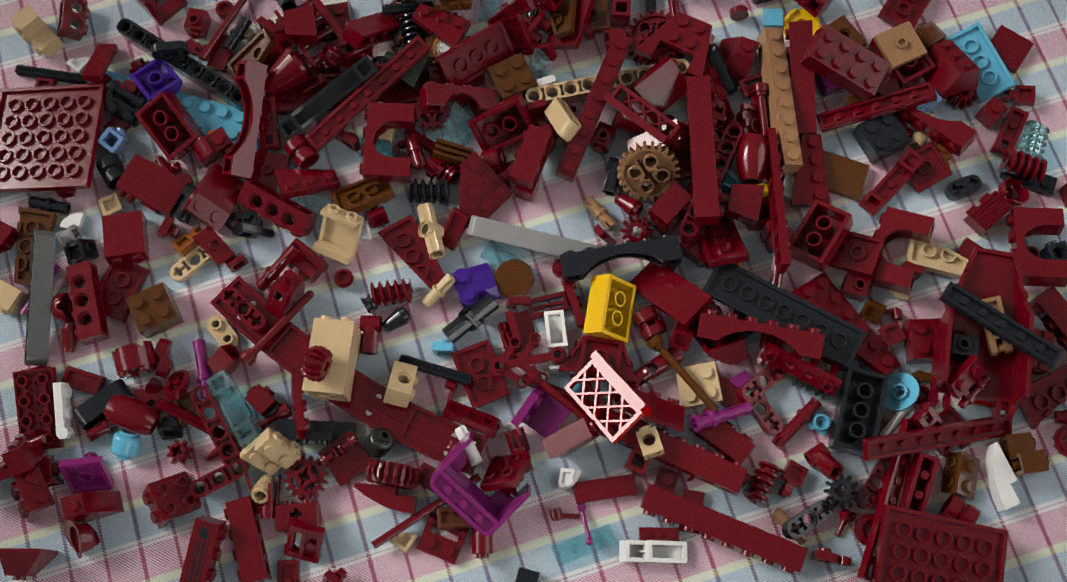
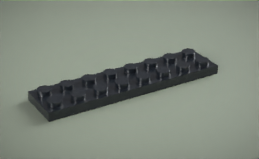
[703,263,867,369]

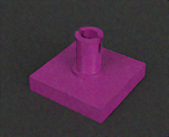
[58,452,114,494]

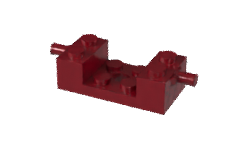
[0,432,46,481]

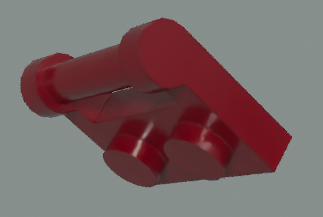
[416,513,469,565]
[283,517,326,564]

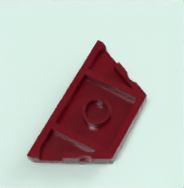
[559,335,637,384]

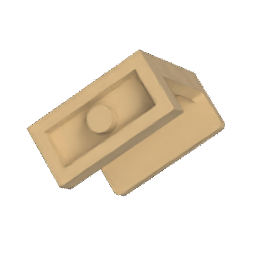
[312,203,364,265]

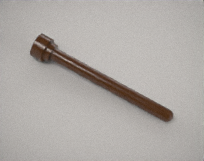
[646,334,719,411]

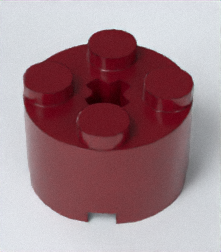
[111,341,158,379]

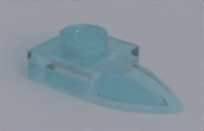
[529,48,552,80]

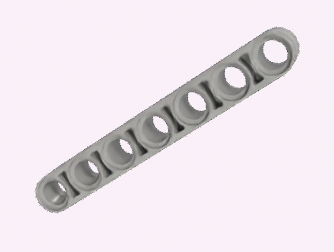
[467,215,602,257]

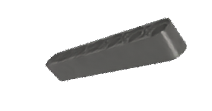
[24,229,56,366]

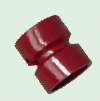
[284,134,320,169]
[631,305,667,342]
[938,493,980,523]

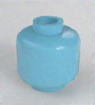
[111,429,141,460]

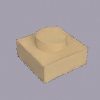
[98,192,124,216]

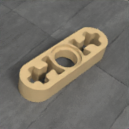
[170,245,212,283]

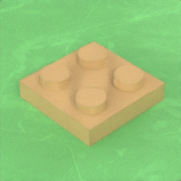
[676,361,723,409]

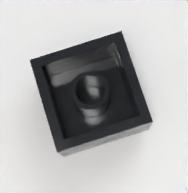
[852,113,911,165]

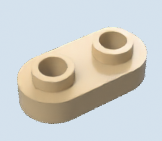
[207,315,240,348]

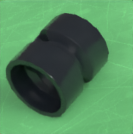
[96,154,126,190]

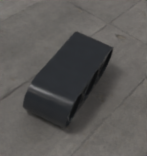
[72,379,134,430]

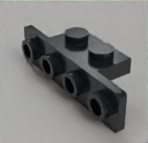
[275,419,357,445]

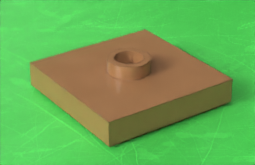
[874,21,927,70]

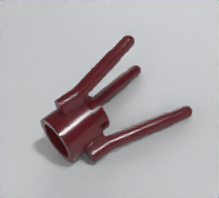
[245,473,281,519]

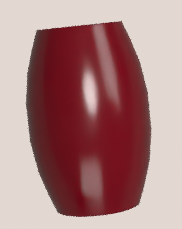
[736,133,768,185]
[104,394,160,436]

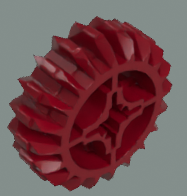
[365,460,422,490]

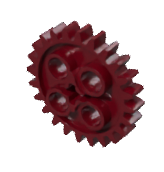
[625,9,681,66]

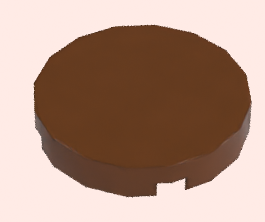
[495,259,534,298]

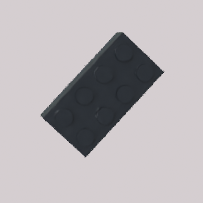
[827,366,890,457]

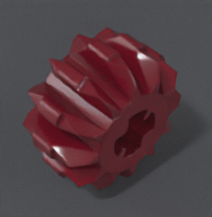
[943,88,978,111]
[620,213,654,242]
[301,345,333,382]

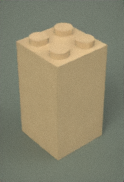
[302,315,361,402]

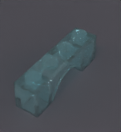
[206,370,262,448]

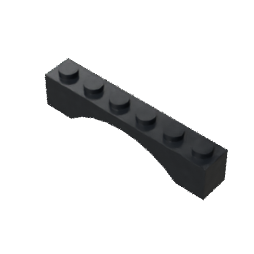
[276,54,379,140]
[560,234,683,283]

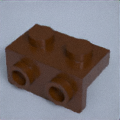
[941,452,980,500]

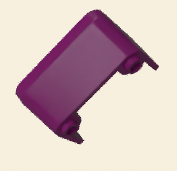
[430,430,531,536]

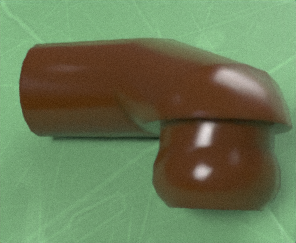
[910,370,931,384]

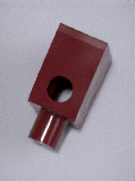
[273,4,318,46]
[719,184,764,226]
[265,269,305,318]

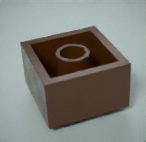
[487,53,538,102]
[126,282,184,339]

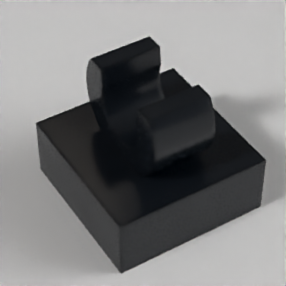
[156,417,184,440]

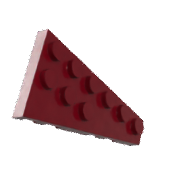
[790,273,901,375]

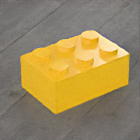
[583,274,636,343]

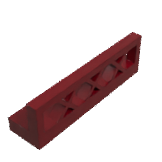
[603,83,681,146]

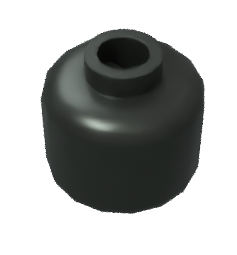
[364,427,394,458]

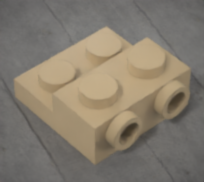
[240,427,301,476]

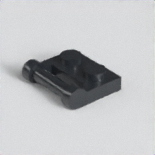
[104,80,147,128]

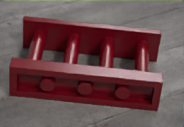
[274,0,354,74]
[759,335,845,396]

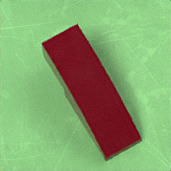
[354,483,417,515]

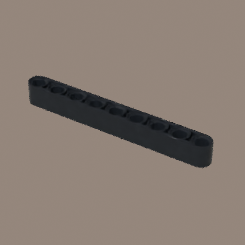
[117,18,244,112]

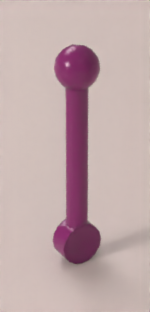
[577,503,593,545]

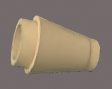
[251,474,273,503]

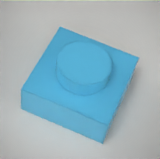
[432,339,454,355]

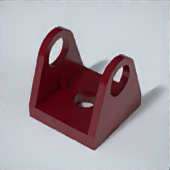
[136,0,188,26]

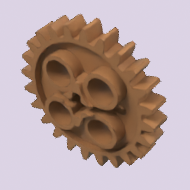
[617,141,680,202]

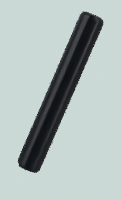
[15,64,88,84]
[399,354,473,386]

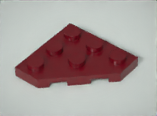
[459,151,514,229]

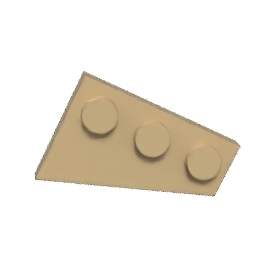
[906,239,968,279]

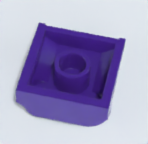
[128,59,183,102]
[451,262,501,308]

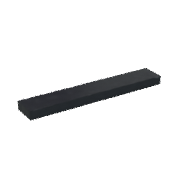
[938,281,1064,370]

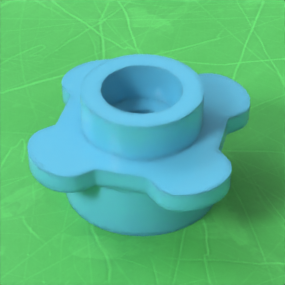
[808,411,832,435]

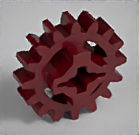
[412,97,452,132]
[283,455,329,500]

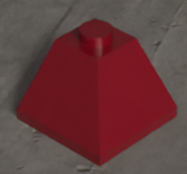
[719,36,760,82]
[693,332,749,365]
[0,548,58,580]

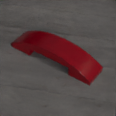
[858,147,926,217]

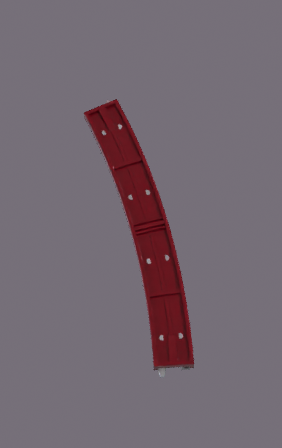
[210,276,488,476]

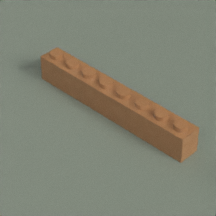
[756,27,803,175]

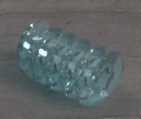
[1018,120,1050,160]

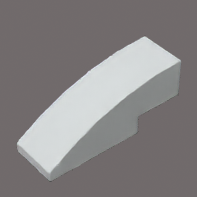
[544,310,569,375]
[985,442,1020,512]
[619,540,687,563]

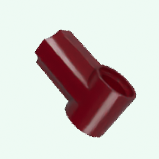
[359,315,382,355]
[803,442,844,480]

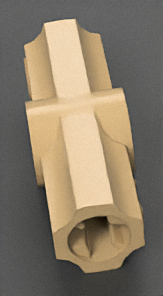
[417,202,446,260]

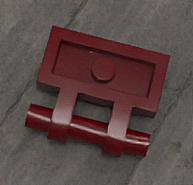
[945,354,991,409]

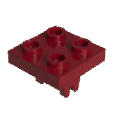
[480,452,531,497]

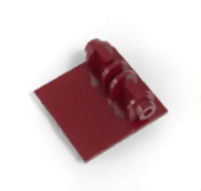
[318,429,372,486]

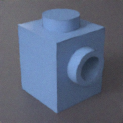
[97,126,131,154]

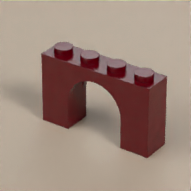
[359,102,417,183]
[861,206,935,295]
[1006,207,1067,287]

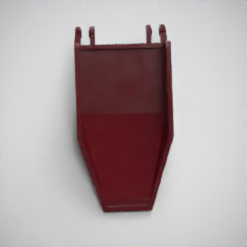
[929,247,1034,421]

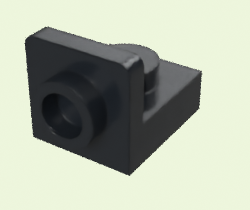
[63,239,99,265]

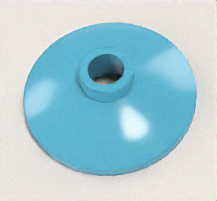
[884,373,920,411]

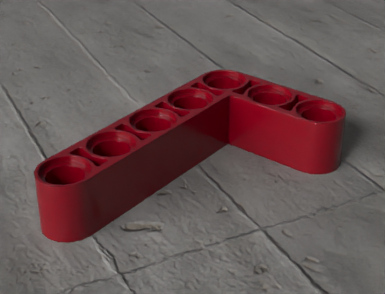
[190,385,250,498]

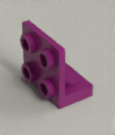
[511,386,571,438]

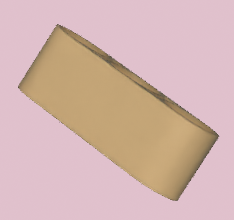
[544,97,582,142]

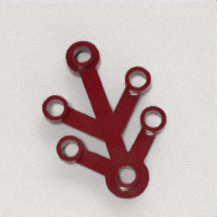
[489,332,567,389]

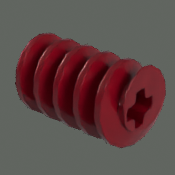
[1000,148,1047,183]
[370,278,413,307]
[742,461,784,508]

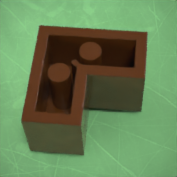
[999,432,1050,478]

